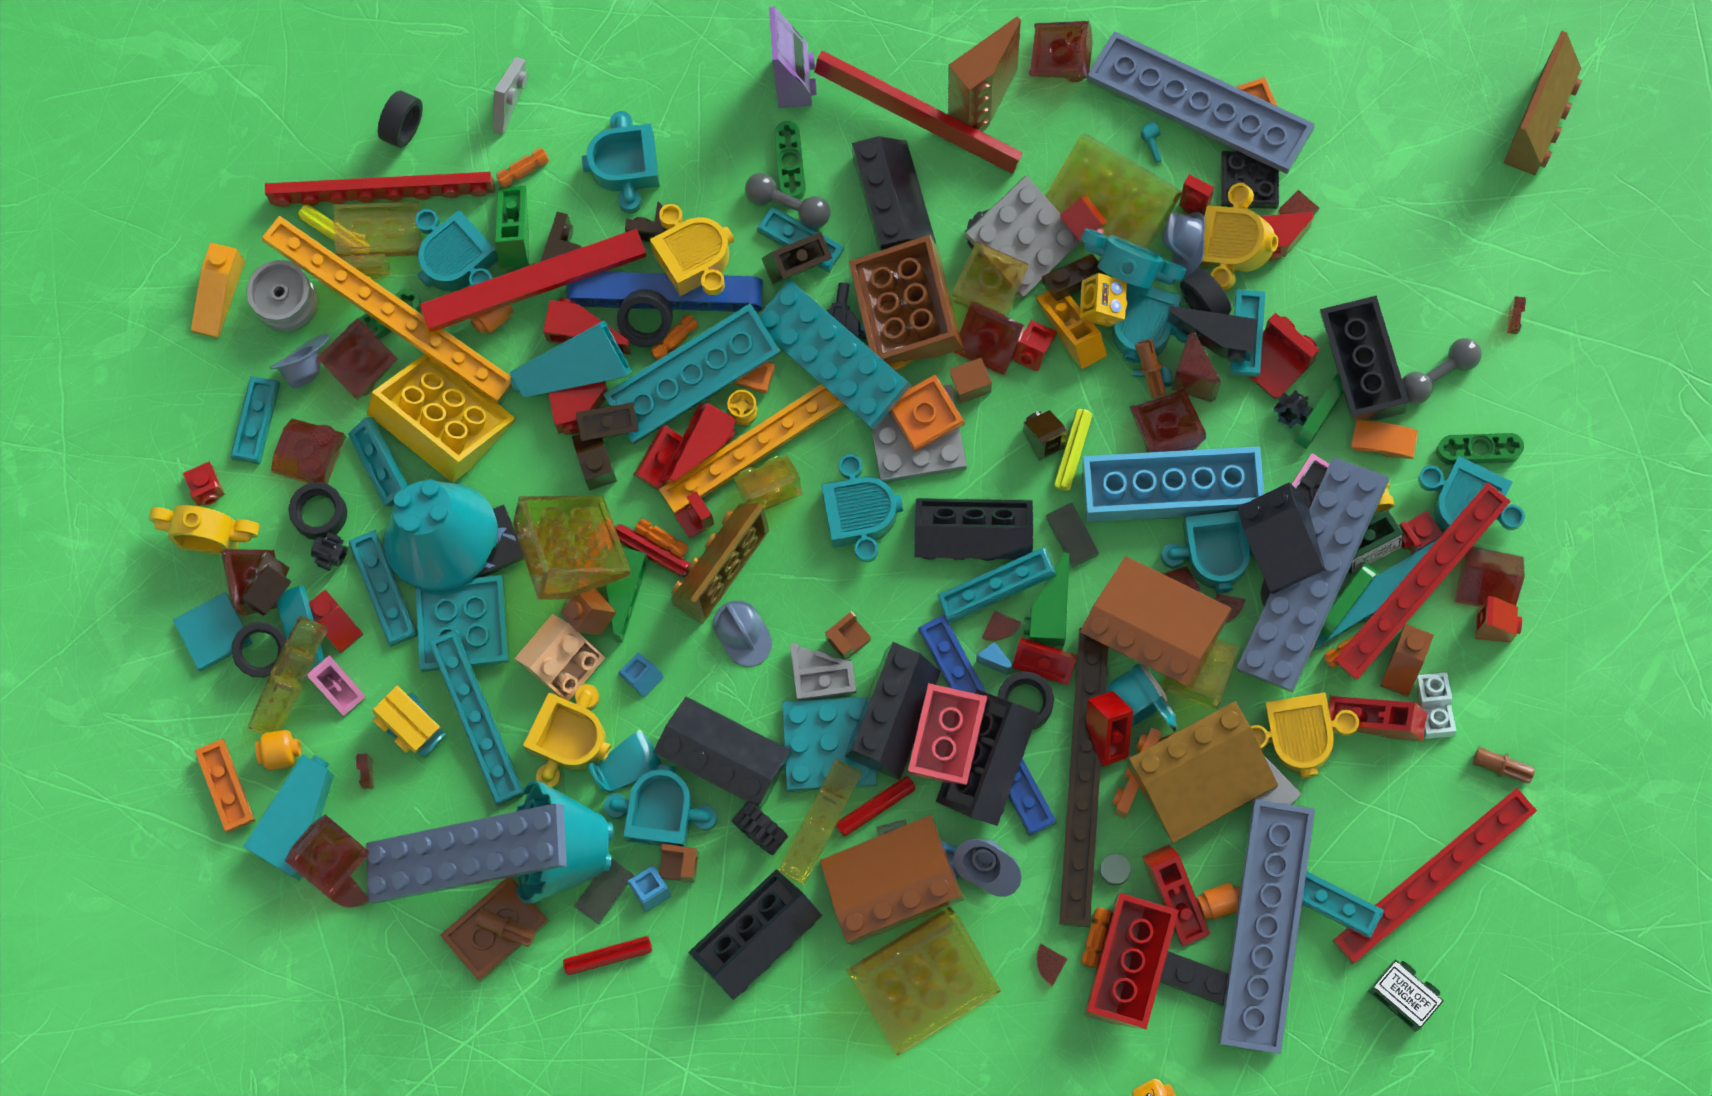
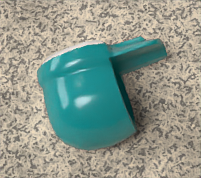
[1105,664,1178,732]

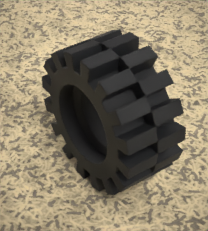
[732,802,788,855]

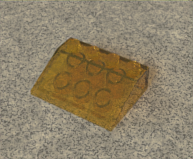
[1045,134,1182,249]
[513,496,631,600]
[846,906,1001,1055]

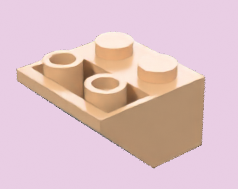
[514,614,605,701]

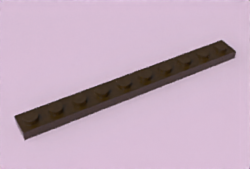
[1059,628,1108,927]

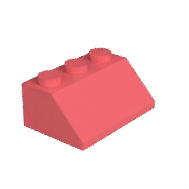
[908,683,987,785]

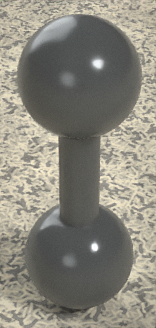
[745,173,830,229]
[1402,338,1482,404]

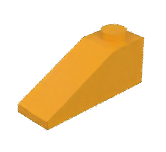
[191,242,245,338]
[1036,291,1107,369]

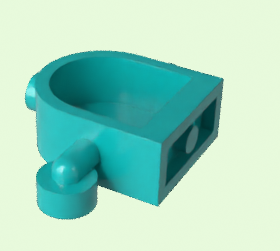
[582,111,660,214]
[415,209,498,291]
[1081,228,1187,289]
[1112,283,1194,364]
[822,454,903,563]
[1418,456,1525,532]
[1161,511,1255,593]
[604,764,717,847]

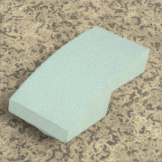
[1417,672,1456,739]

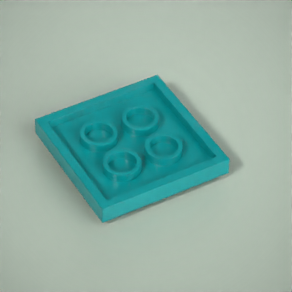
[415,575,510,672]
[782,697,877,792]

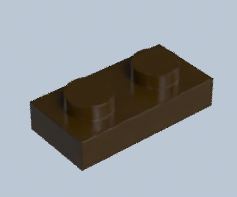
[1042,253,1106,301]
[576,402,639,442]

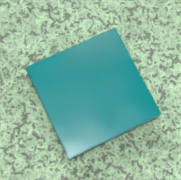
[173,592,253,672]

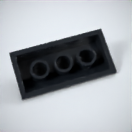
[852,136,936,251]
[1320,295,1409,420]
[914,498,1033,561]
[844,642,940,780]
[936,689,1039,826]
[653,696,792,807]
[688,869,822,1000]

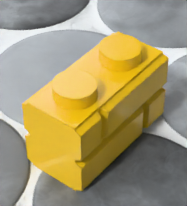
[372,685,441,754]

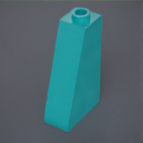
[510,321,632,397]
[243,755,334,881]

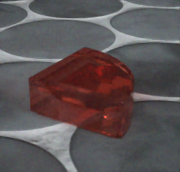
[1278,190,1319,215]
[1507,296,1526,334]
[1215,594,1246,623]
[982,610,1021,642]
[356,754,374,789]
[327,876,368,908]
[1037,944,1067,987]

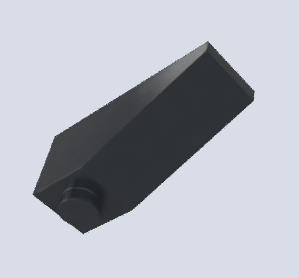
[1167,306,1257,363]

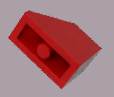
[1260,212,1314,261]
[548,381,608,435]
[1475,596,1522,643]
[1086,691,1133,766]

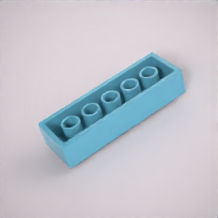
[1082,446,1264,522]

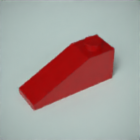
[543,298,631,355]
[661,403,737,484]
[1328,696,1427,741]
[1142,844,1210,946]

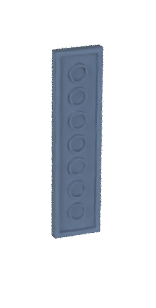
[1087,31,1315,174]
[1236,457,1389,693]
[1218,799,1315,1054]
[366,803,567,903]

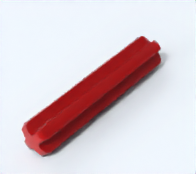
[612,524,691,578]
[836,776,916,837]
[563,936,652,975]

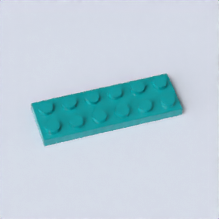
[759,279,911,429]
[603,303,781,444]

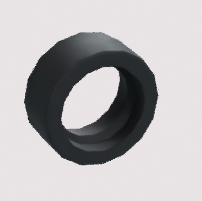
[377,90,423,148]
[1180,269,1232,315]
[617,289,673,347]
[288,482,347,540]
[231,622,289,678]
[998,671,1054,730]

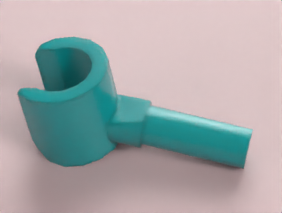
[1141,121,1161,163]
[1132,367,1173,387]

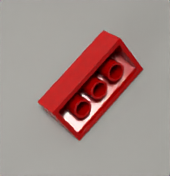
[1083,893,1179,1030]

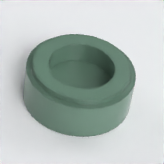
[1100,854,1131,885]

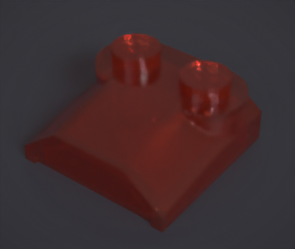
[1029,21,1093,82]
[316,318,398,400]
[1130,388,1206,453]
[271,418,346,484]
[285,814,370,899]

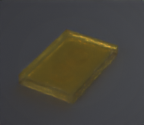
[334,201,421,259]

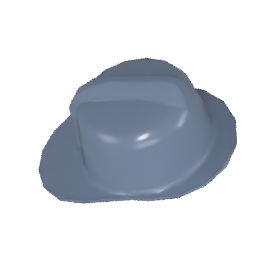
[1162,212,1205,277]
[270,334,329,388]
[713,601,772,667]
[953,839,1022,897]

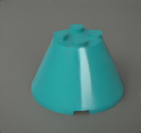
[383,479,498,591]
[516,781,613,904]

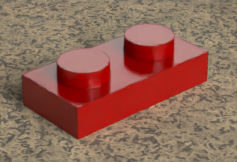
[1179,174,1215,217]
[633,425,682,490]
[1012,637,1078,685]

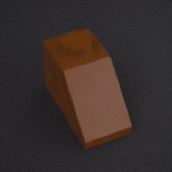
[561,575,616,635]
[1380,624,1434,697]

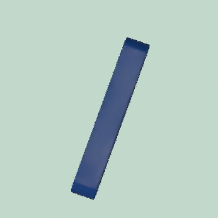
[566,272,763,312]

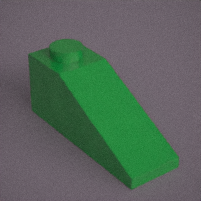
[495,186,529,268]
[601,544,648,643]
[1024,553,1070,646]

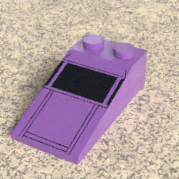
[769,7,817,108]

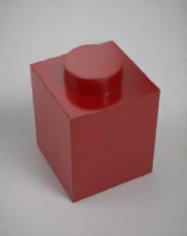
[1059,196,1108,242]

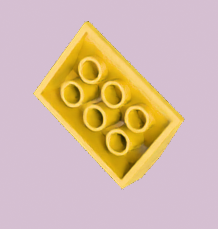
[367,354,515,483]

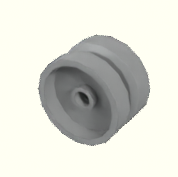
[246,260,318,332]

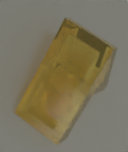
[340,254,390,279]

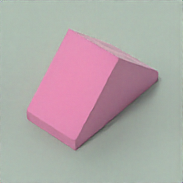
[307,655,366,716]

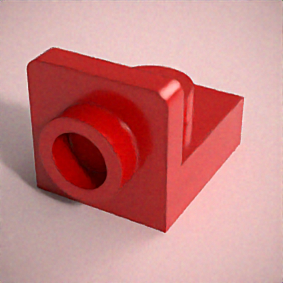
[1013,320,1057,371]
[183,461,225,506]
[675,491,714,538]
[1399,510,1443,554]

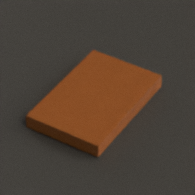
[440,877,549,982]

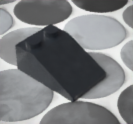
[1237,482,1326,594]

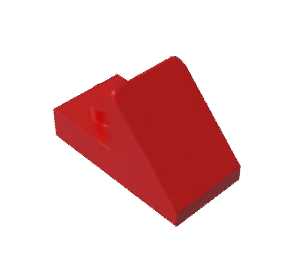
[309,589,364,653]

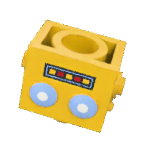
[1080,273,1127,327]

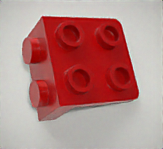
[1248,312,1319,399]

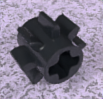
[1274,390,1313,428]
[311,532,347,571]

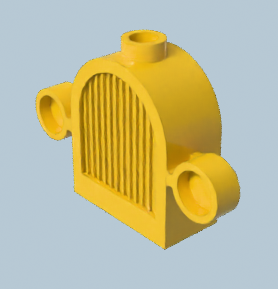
[1201,183,1278,291]
[650,204,734,296]
[149,505,260,557]
[523,684,611,789]
[1250,692,1359,778]

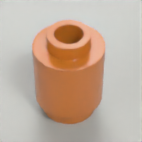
[470,305,514,335]
[1196,882,1240,920]

